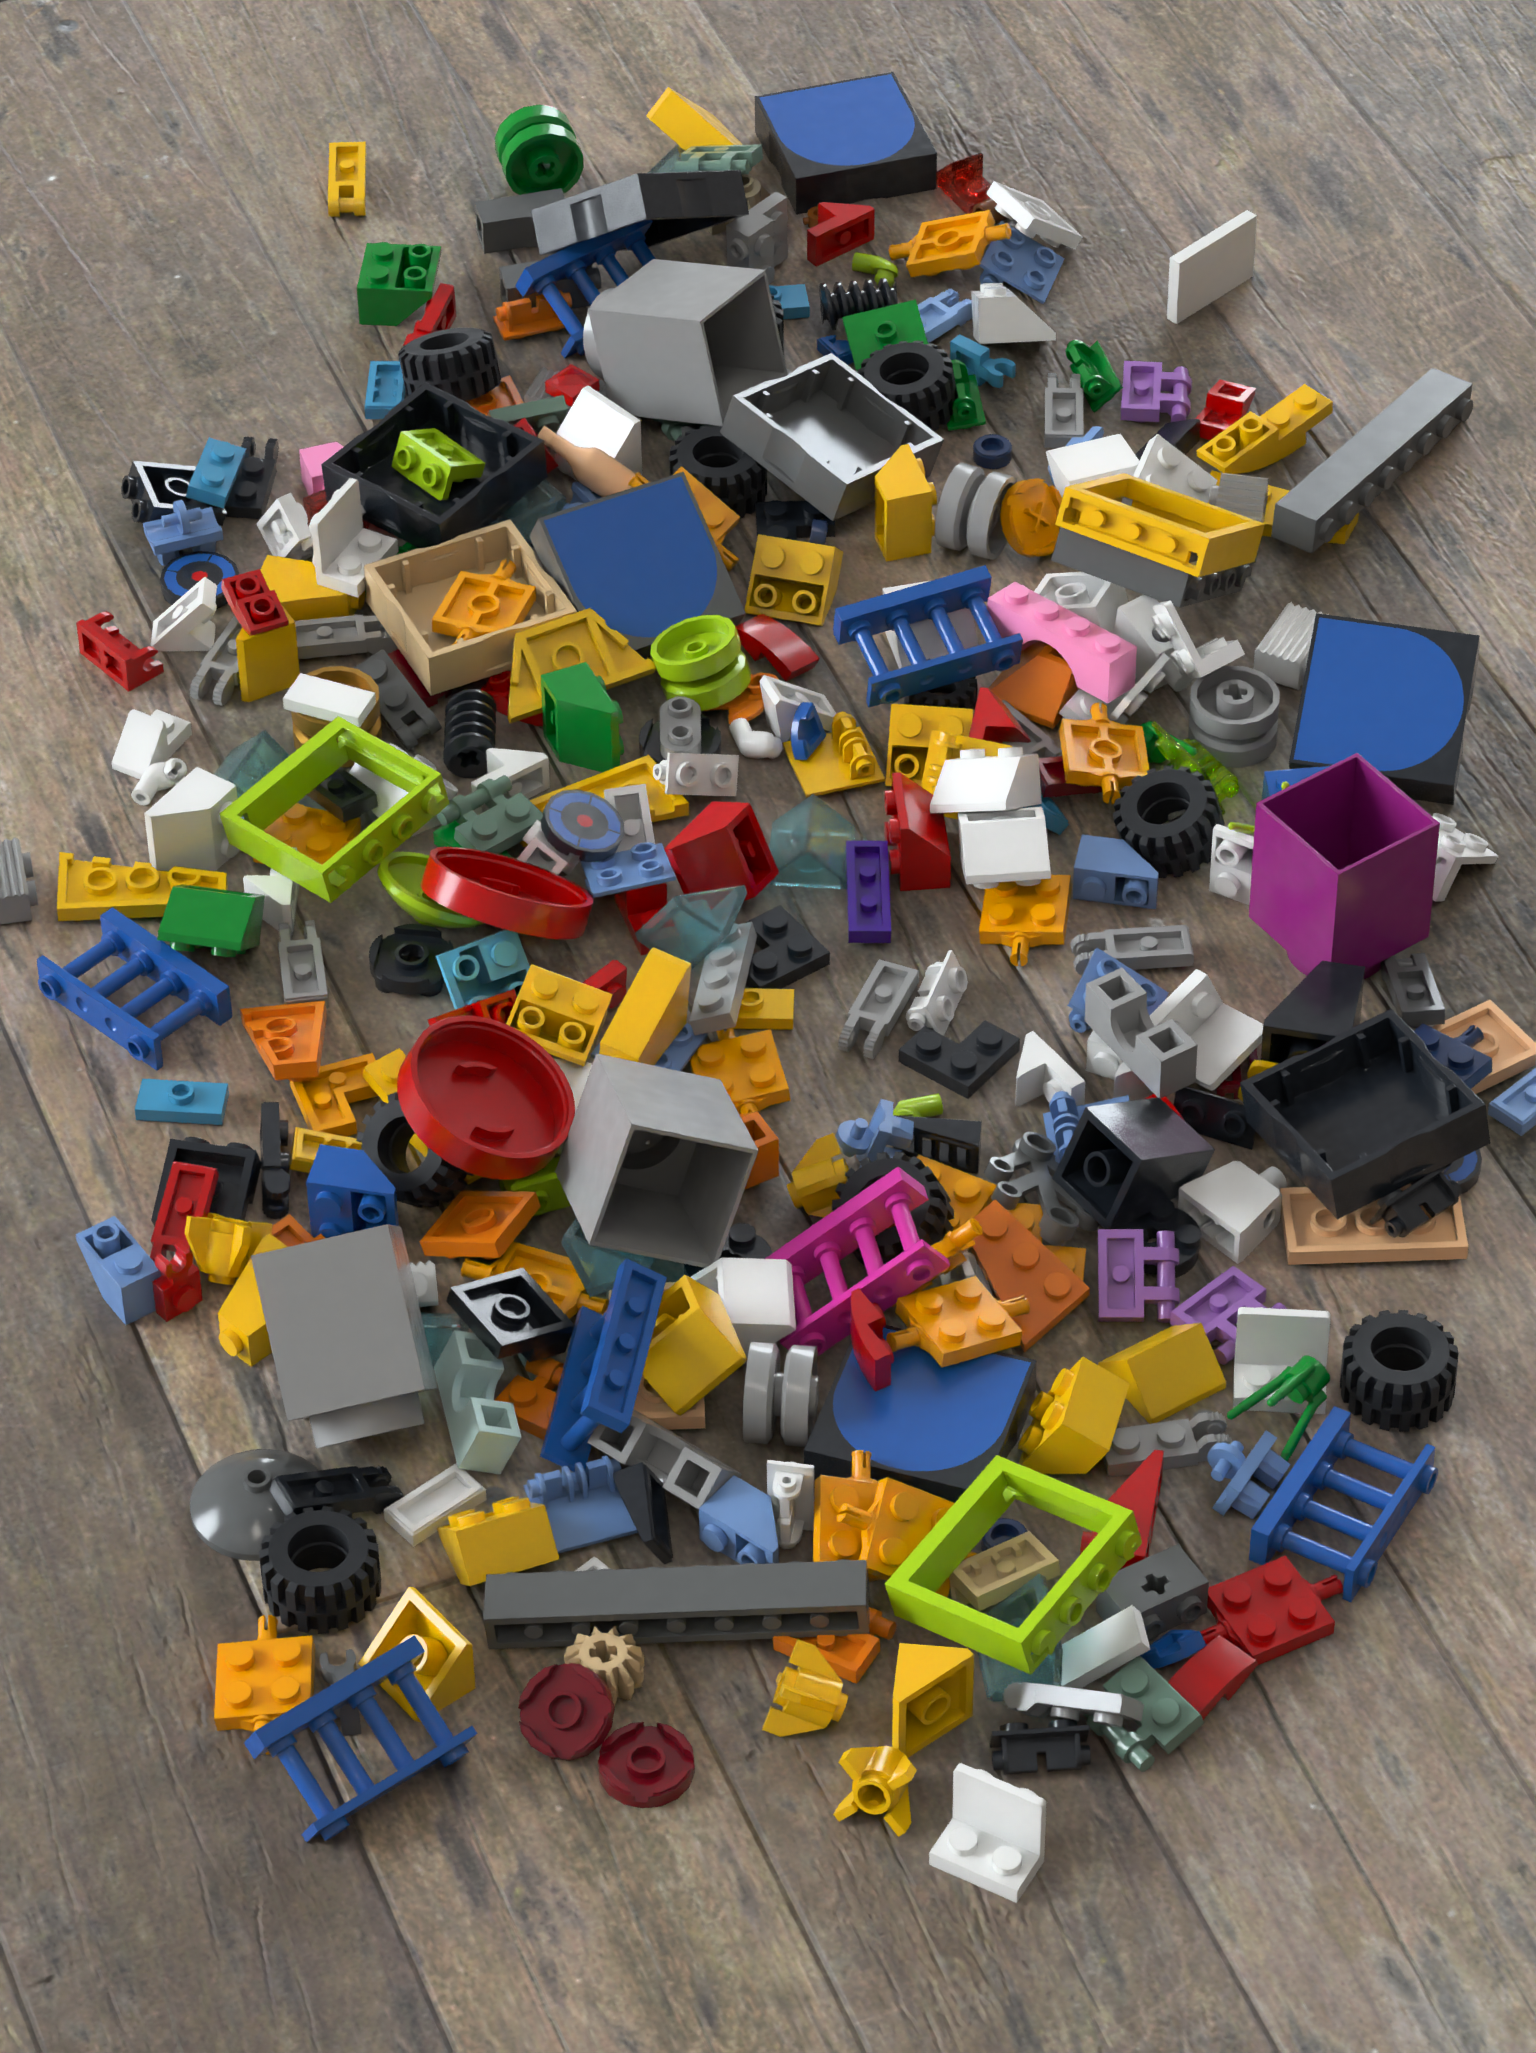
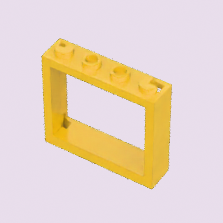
[1055,473,1265,577]

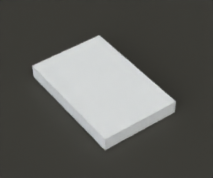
[1167,210,1257,324]

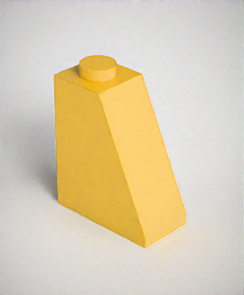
[646,87,743,150]
[260,555,365,621]
[599,947,691,1065]
[218,1233,287,1367]

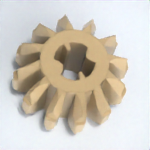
[564,1626,644,1705]

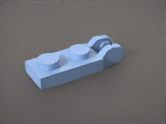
[918,289,972,343]

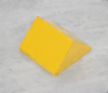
[236,590,300,702]
[1098,1323,1226,1424]
[358,1587,476,1722]
[892,1643,974,1758]

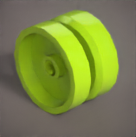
[650,615,751,711]

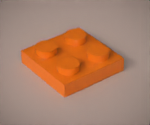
[419,1191,541,1260]

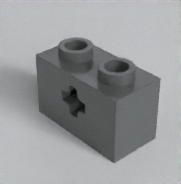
[1096,1544,1209,1641]

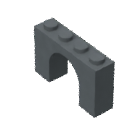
[475,188,601,309]

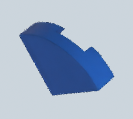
[817,335,854,365]
[791,702,826,760]
[1140,1630,1206,1669]

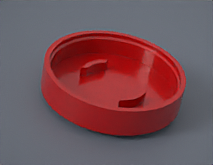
[420,847,594,939]
[397,1016,575,1180]

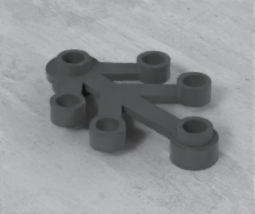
[984,1132,1099,1246]

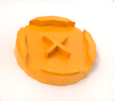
[1000,478,1062,558]

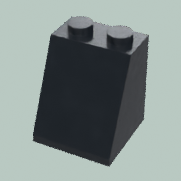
[1261,961,1365,1064]
[1052,1097,1215,1229]

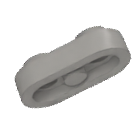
[660,696,701,760]

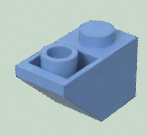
[1073,834,1159,909]
[76,1216,161,1325]
[699,1475,779,1564]

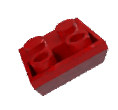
[884,772,951,891]
[664,801,779,919]

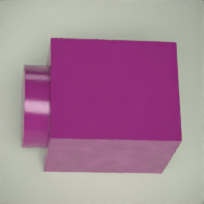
[1249,753,1440,979]

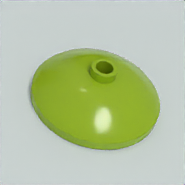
[377,851,485,929]

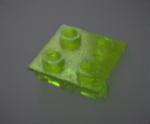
[1152,721,1240,815]

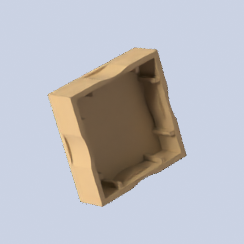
[364,519,577,695]

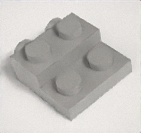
[726,192,788,285]

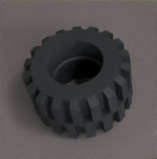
[398,328,501,402]
[857,341,958,431]
[669,425,767,519]
[1113,765,1225,878]
[356,1092,474,1208]
[832,1152,954,1266]
[1340,1310,1459,1432]
[259,1506,381,1634]

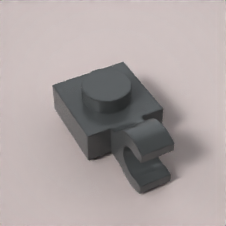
[319,1649,361,1736]

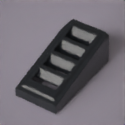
[893,1115,982,1174]
[613,1462,673,1564]

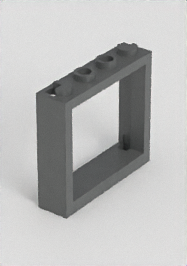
[1051,527,1252,608]

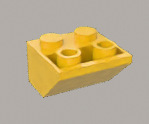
[875,444,937,562]
[745,534,844,626]
[885,704,974,787]
[506,964,613,1066]
[642,1275,747,1416]
[1018,1357,1130,1474]
[437,1496,559,1586]

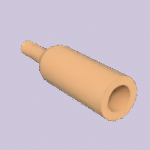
[537,426,636,498]

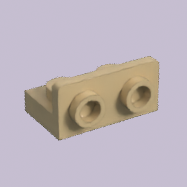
[949,1531,1060,1611]

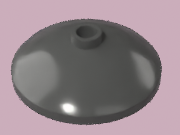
[190,1449,319,1561]

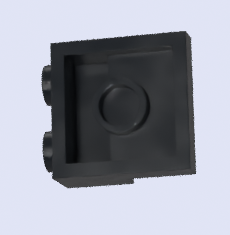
[121,461,227,528]
[151,1137,262,1227]
[446,1268,575,1363]

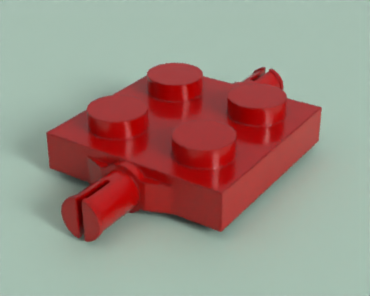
[1200,1555,1343,1666]

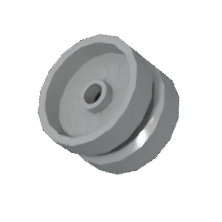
[935,463,1017,560]
[1188,666,1280,768]
[743,1342,819,1447]

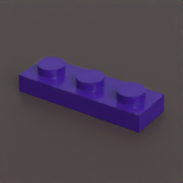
[845,840,891,943]

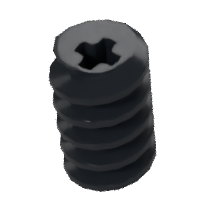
[819,278,898,330]
[443,689,497,778]

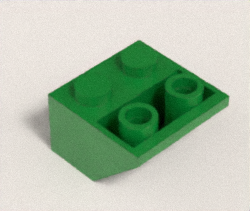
[357,242,441,326]
[541,662,624,772]
[157,884,265,957]

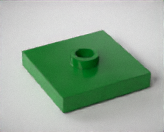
[842,299,928,372]

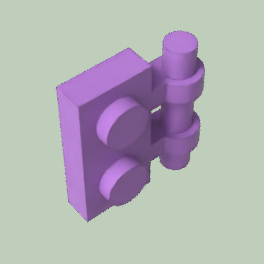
[1121,361,1192,422]
[1098,1229,1180,1323]
[1170,1266,1287,1365]

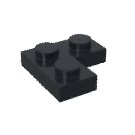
[755,500,835,540]
[746,905,830,989]
[898,1020,1020,1099]

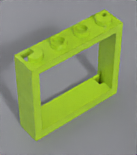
[219,716,450,903]
[885,1455,1142,1675]

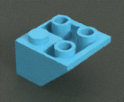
[436,930,530,1009]

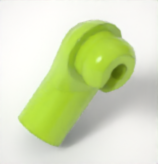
[852,252,898,287]
[893,1093,943,1117]

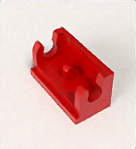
[76,611,164,692]

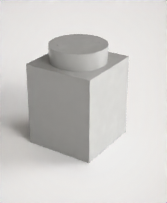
[583,259,788,426]
[555,1053,759,1268]
[251,1224,438,1449]

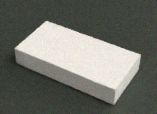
[283,673,376,728]
[384,1463,487,1547]
[1053,1605,1150,1689]

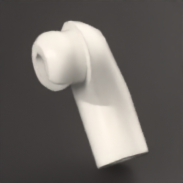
[729,718,783,759]
[131,758,187,806]

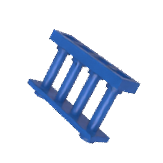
[515,220,656,359]
[833,565,1023,708]
[37,907,232,1070]
[540,1258,667,1472]
[1249,1406,1438,1602]
[244,1635,478,1842]

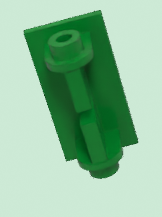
[1065,340,1123,413]
[947,359,986,431]

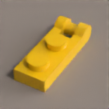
[328,142,367,217]

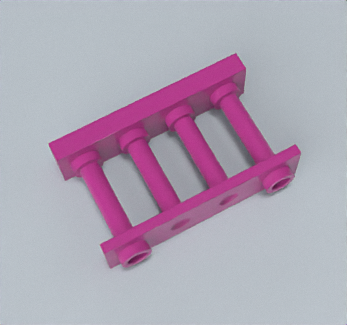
[765,1167,950,1356]

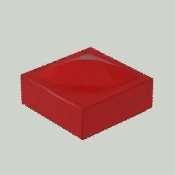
[545,364,600,407]

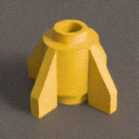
[787,1133,849,1217]
[185,1213,273,1285]
[762,1639,848,1737]
[833,1746,917,1837]

